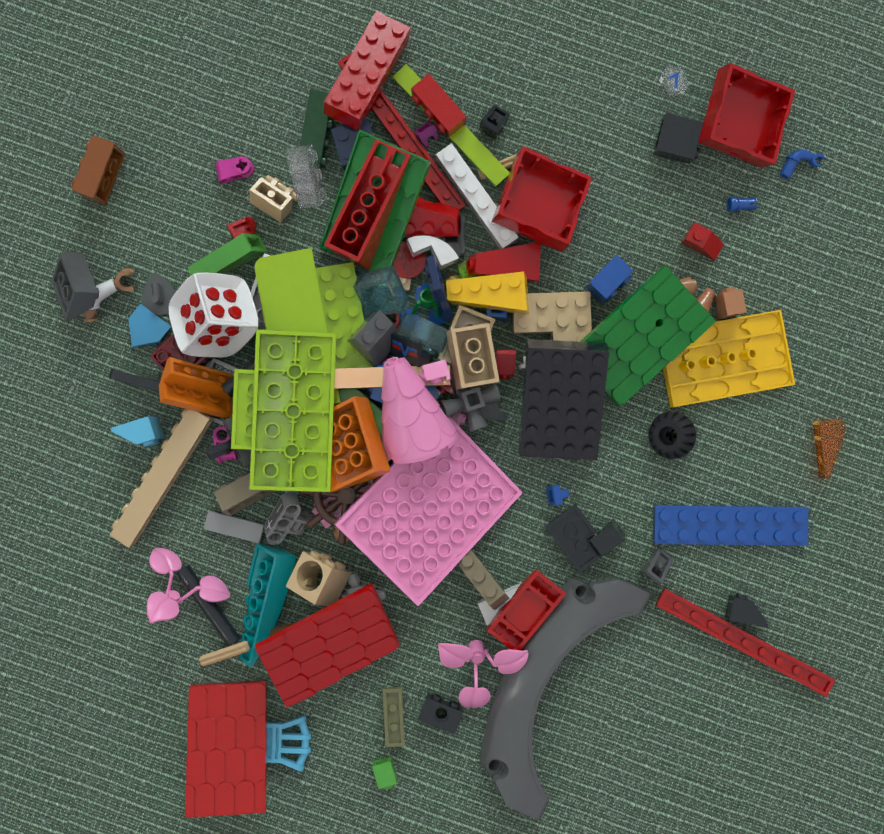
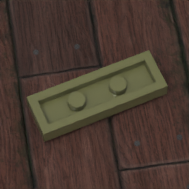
[382,687,405,747]

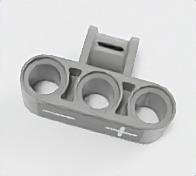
[264,491,312,545]

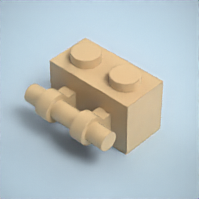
[250,175,300,223]

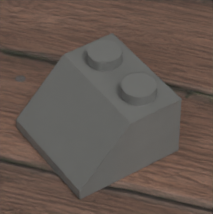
[347,310,398,367]

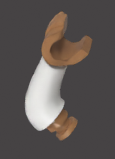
[82,268,135,322]

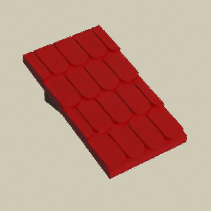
[255,583,400,708]
[185,680,267,818]

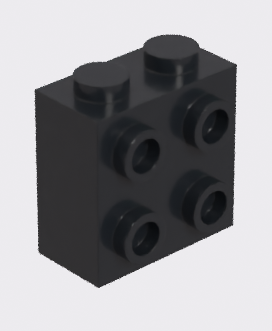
[653,113,703,164]

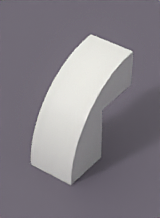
[406,236,459,269]

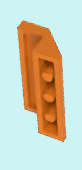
[159,357,233,419]

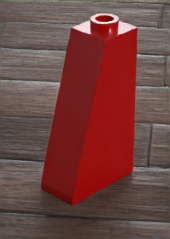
[466,242,541,283]

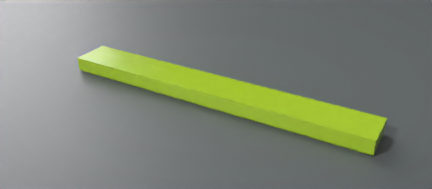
[392,64,509,187]

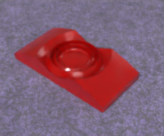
[486,569,566,651]

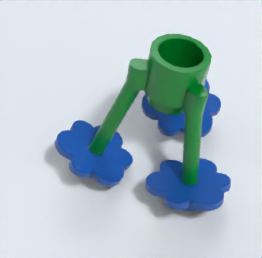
[400,283,448,328]

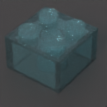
[354,266,409,317]
[397,313,448,354]

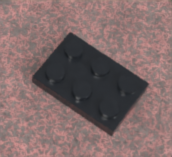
[544,504,605,573]

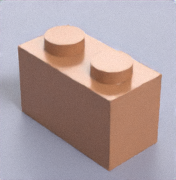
[714,287,747,320]

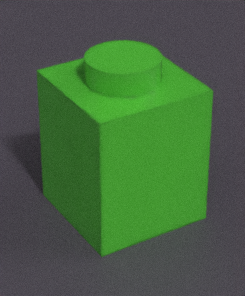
[372,756,398,790]

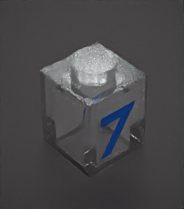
[659,65,690,100]

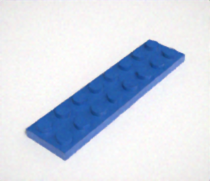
[653,505,808,546]

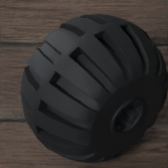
[648,411,697,459]

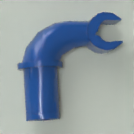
[779,149,825,179]

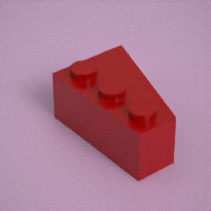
[404,197,461,237]

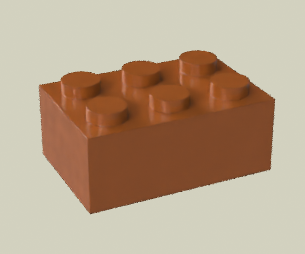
[72,135,126,206]

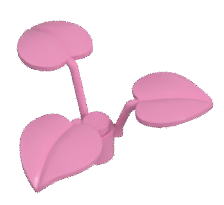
[147,548,230,623]
[438,640,528,708]

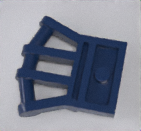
[425,255,453,321]

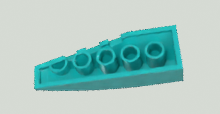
[240,543,296,667]

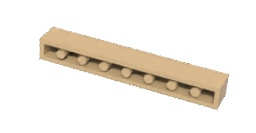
[110,409,215,548]

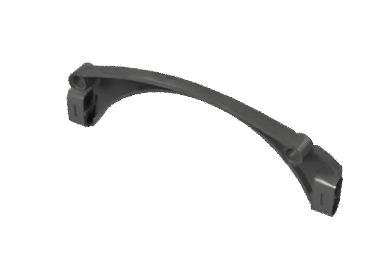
[480,578,651,819]

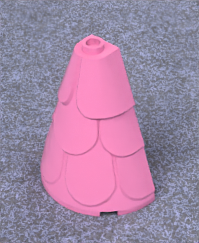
[381,357,458,464]

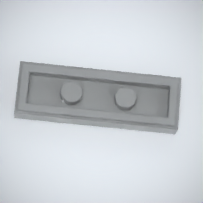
[204,510,265,543]

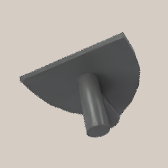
[141,272,176,316]

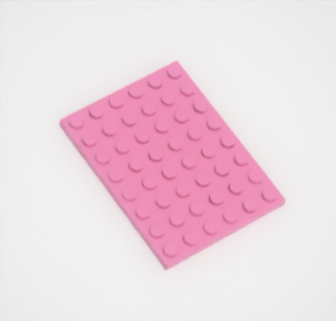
[334,417,523,606]

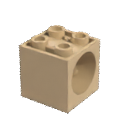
[285,550,352,606]

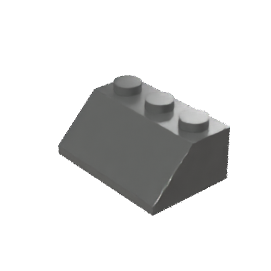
[51,252,99,321]

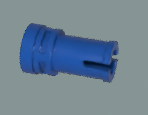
[727,197,758,212]

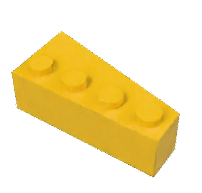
[446,272,530,315]

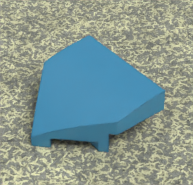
[128,304,172,348]

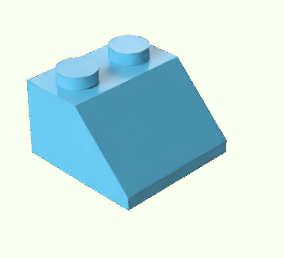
[111,416,165,447]

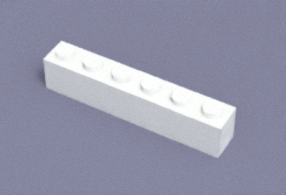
[436,143,519,249]

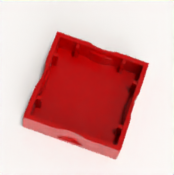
[698,63,796,168]
[491,146,592,252]

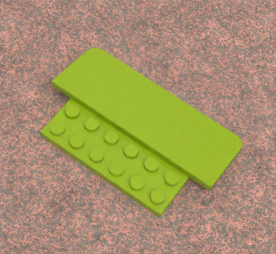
[255,248,373,404]

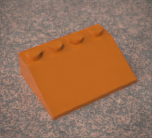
[330,396,391,492]

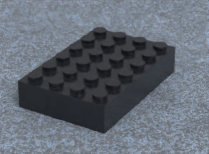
[519,339,609,460]

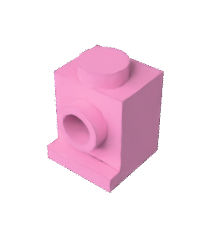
[420,359,451,385]

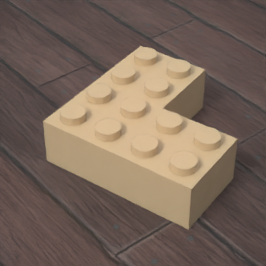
[512,292,592,342]

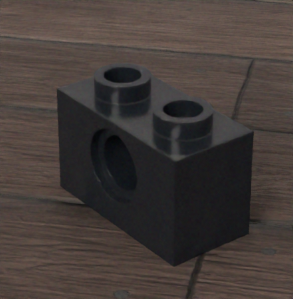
[418,693,463,734]

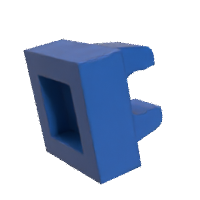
[546,485,569,505]

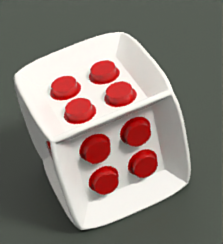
[169,272,258,358]

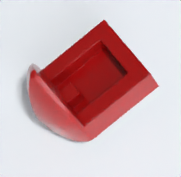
[227,216,256,239]

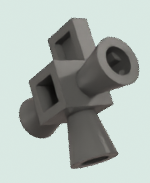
[439,376,500,432]

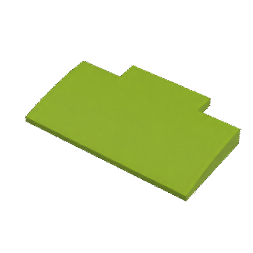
[231,329,336,492]

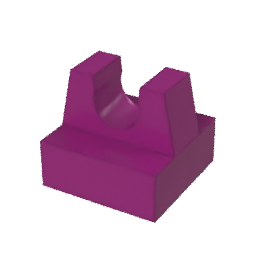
[413,121,439,147]

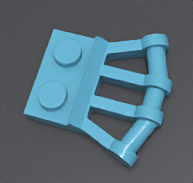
[267,715,311,772]

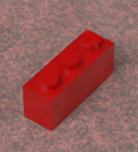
[411,74,466,138]

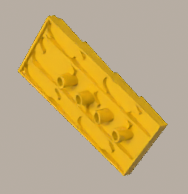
[663,310,795,408]

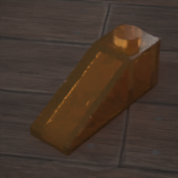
[813,418,846,479]

